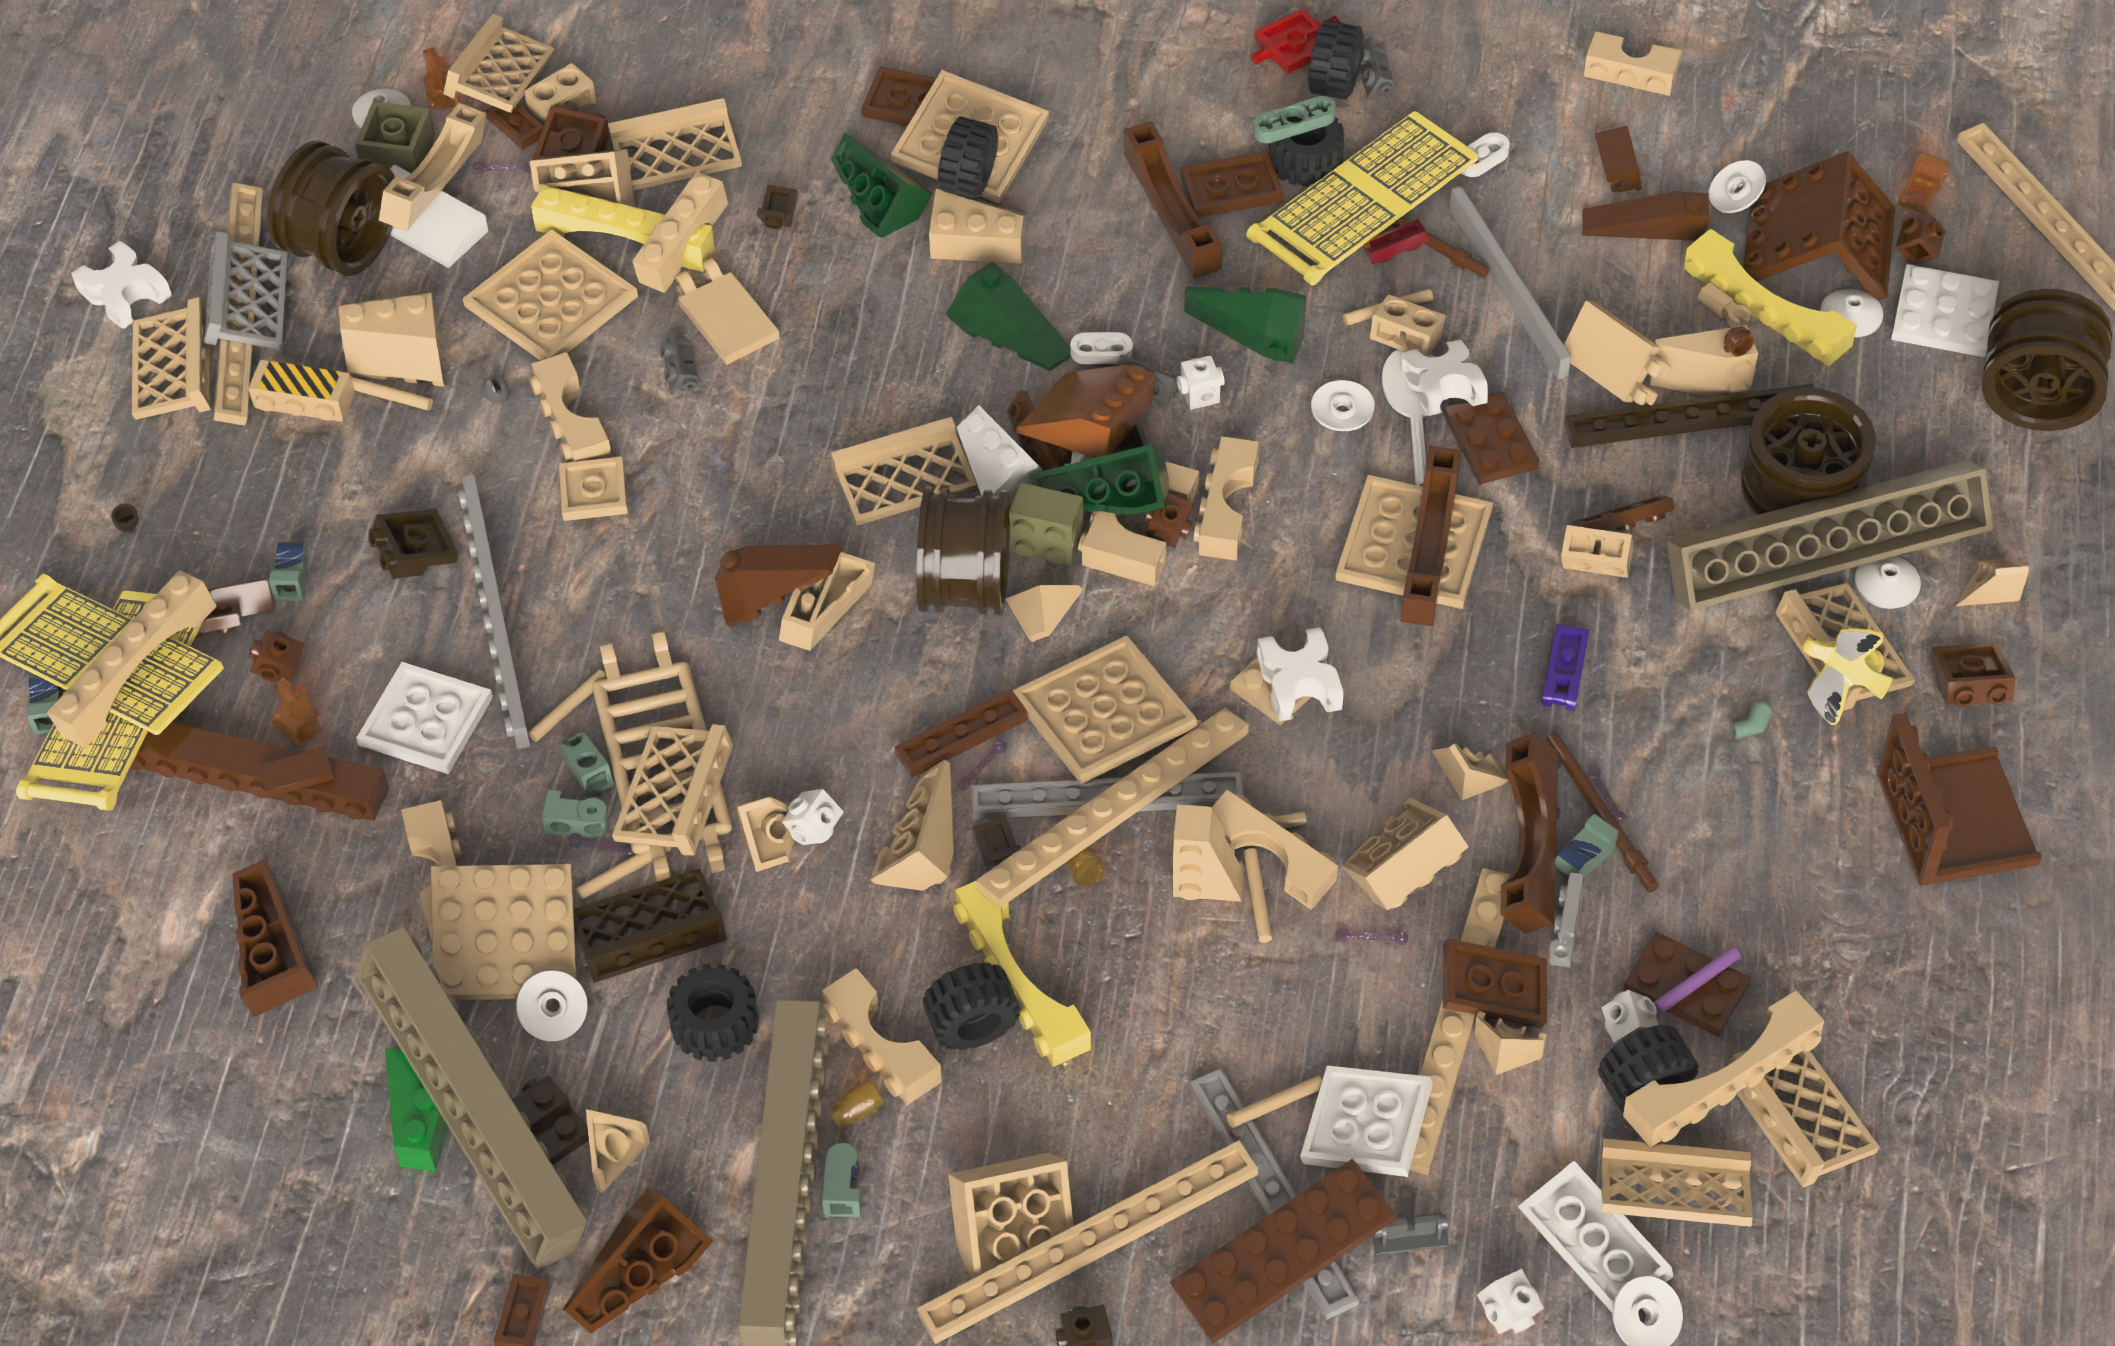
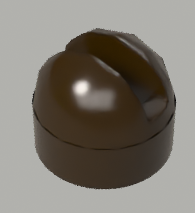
[111,504,139,532]

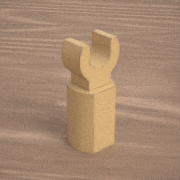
[1697,282,1751,327]

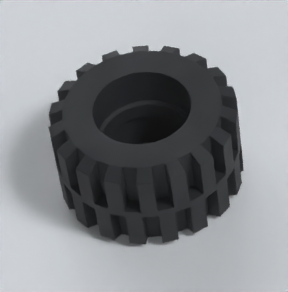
[1308,20,1364,100]
[938,116,998,200]
[1268,116,1344,186]
[923,962,1021,1050]
[666,964,759,1062]
[1598,1025,1699,1113]

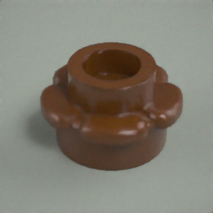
[1724,326,1754,357]

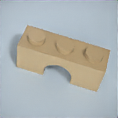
[1584,31,1682,96]

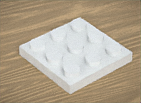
[1891,264,1999,357]
[356,662,493,774]
[1300,1066,1433,1177]

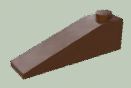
[1582,191,1709,241]
[715,544,842,627]
[563,1187,713,1333]

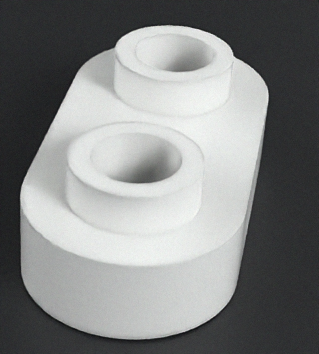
[1461,133,1510,177]
[1070,332,1133,364]

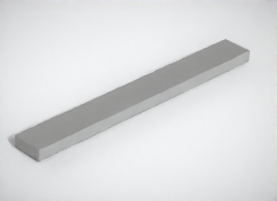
[1449,187,1571,380]
[971,771,1244,820]
[1189,1068,1359,1320]

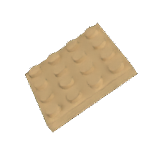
[890,70,1050,204]
[463,229,638,361]
[1335,475,1493,609]
[1013,635,1197,784]
[430,864,576,1000]

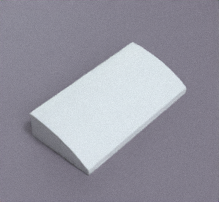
[390,164,488,268]
[1518,1161,1673,1312]

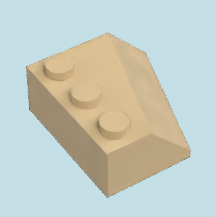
[929,188,1027,264]
[338,293,444,386]
[1342,797,1468,910]
[948,1152,1074,1280]

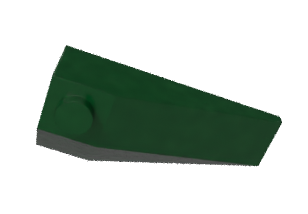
[831,133,932,238]
[946,261,1071,371]
[1184,287,1306,364]
[1030,444,1169,515]

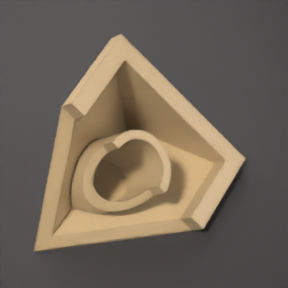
[1955,558,2028,606]
[1006,585,1083,642]
[1431,744,1509,800]
[737,796,795,872]
[1474,1011,1547,1075]
[586,1109,650,1193]

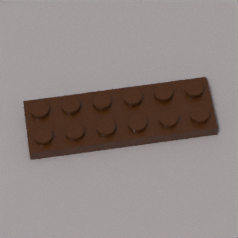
[1170,1158,1396,1344]

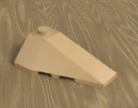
[871,759,954,891]

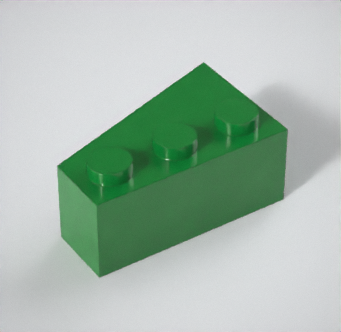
[385,1048,448,1171]

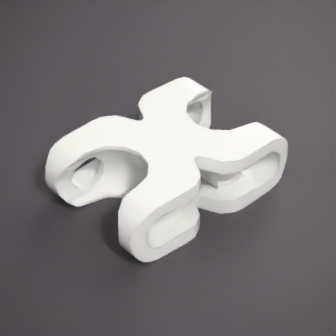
[71,241,172,329]
[1402,339,1487,416]
[1256,627,1343,722]

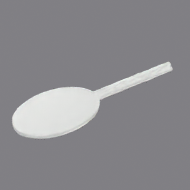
[1382,349,1435,487]

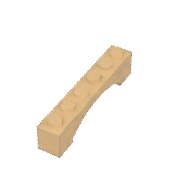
[379,103,486,231]
[47,570,216,749]
[1623,990,1824,1148]

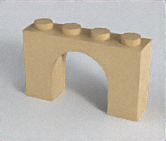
[1078,461,1199,586]

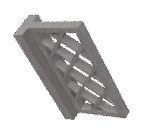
[203,231,287,349]

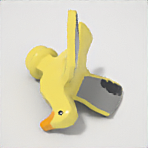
[1803,628,1894,725]

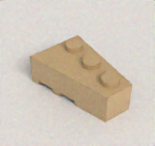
[530,149,635,207]
[779,543,876,651]
[1173,804,1245,902]

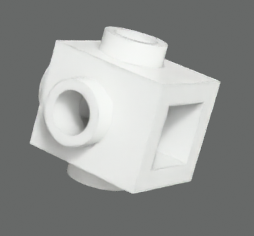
[1177,356,1224,410]
[782,789,844,845]
[1601,990,1659,1044]
[1477,1269,1544,1334]

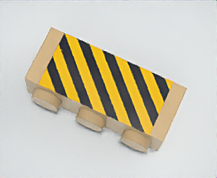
[248,360,355,422]

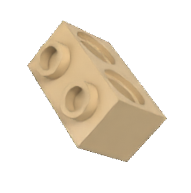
[524,63,596,126]
[1370,294,1445,357]
[1561,525,1633,578]

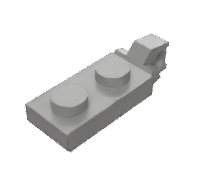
[1549,872,1584,968]

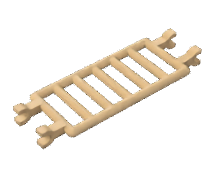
[592,632,732,882]

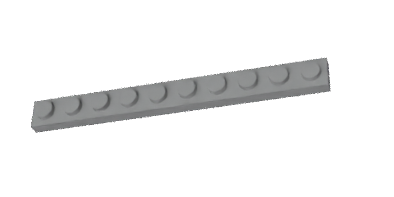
[458,474,531,749]

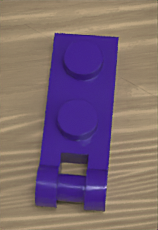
[1542,624,1589,711]

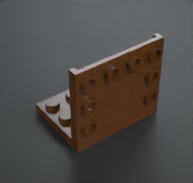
[1743,151,1895,300]
[1877,713,2042,886]

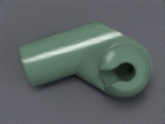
[1730,700,1772,739]

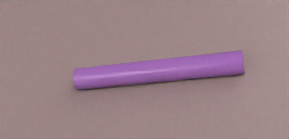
[1653,947,1741,1015]

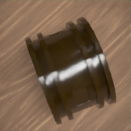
[267,140,395,276]
[1982,289,2113,431]
[1741,388,1876,515]
[916,487,1010,616]

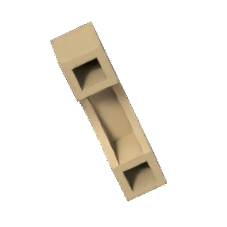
[632,171,728,293]
[529,352,612,462]
[1194,436,1259,561]
[1212,790,1338,910]
[401,800,463,939]
[821,968,942,1105]

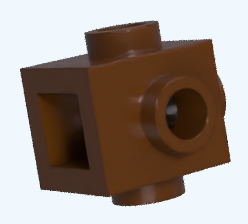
[1896,211,1946,266]
[1144,493,1194,548]
[248,629,304,686]

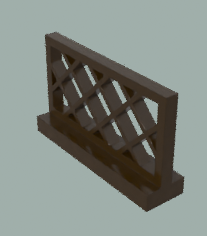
[573,868,727,983]

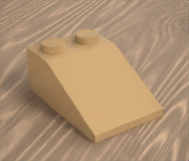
[1648,325,1758,397]

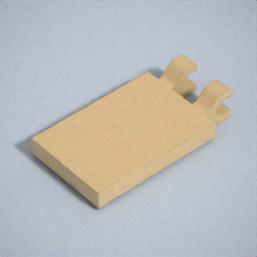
[675,258,780,365]
[1564,300,1672,405]

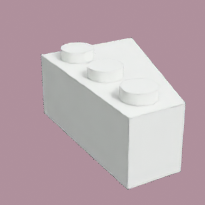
[956,405,1043,508]

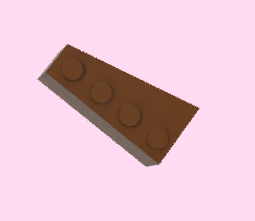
[232,859,318,1017]

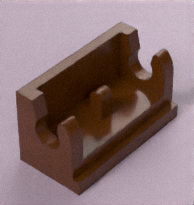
[1595,126,1642,192]

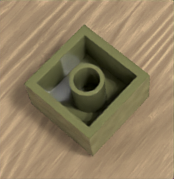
[355,101,435,173]
[1009,483,1084,567]

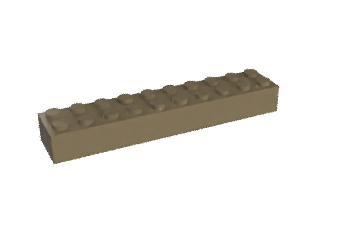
[1666,460,1993,610]
[357,927,587,1271]
[738,1000,830,1346]

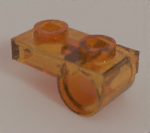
[423,47,460,110]
[1898,151,1950,213]
[272,677,322,745]

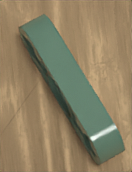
[1253,96,1336,143]

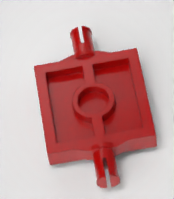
[1250,9,1340,74]

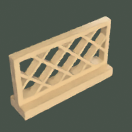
[443,14,555,113]
[608,98,742,191]
[132,297,211,420]
[831,417,977,526]
[1775,583,1915,711]
[612,724,733,855]
[1728,1050,1880,1188]
[1599,1138,1753,1227]

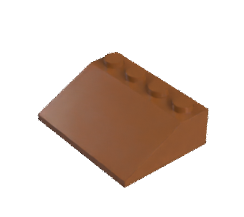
[1016,364,1156,458]

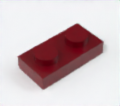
[1363,219,1429,264]

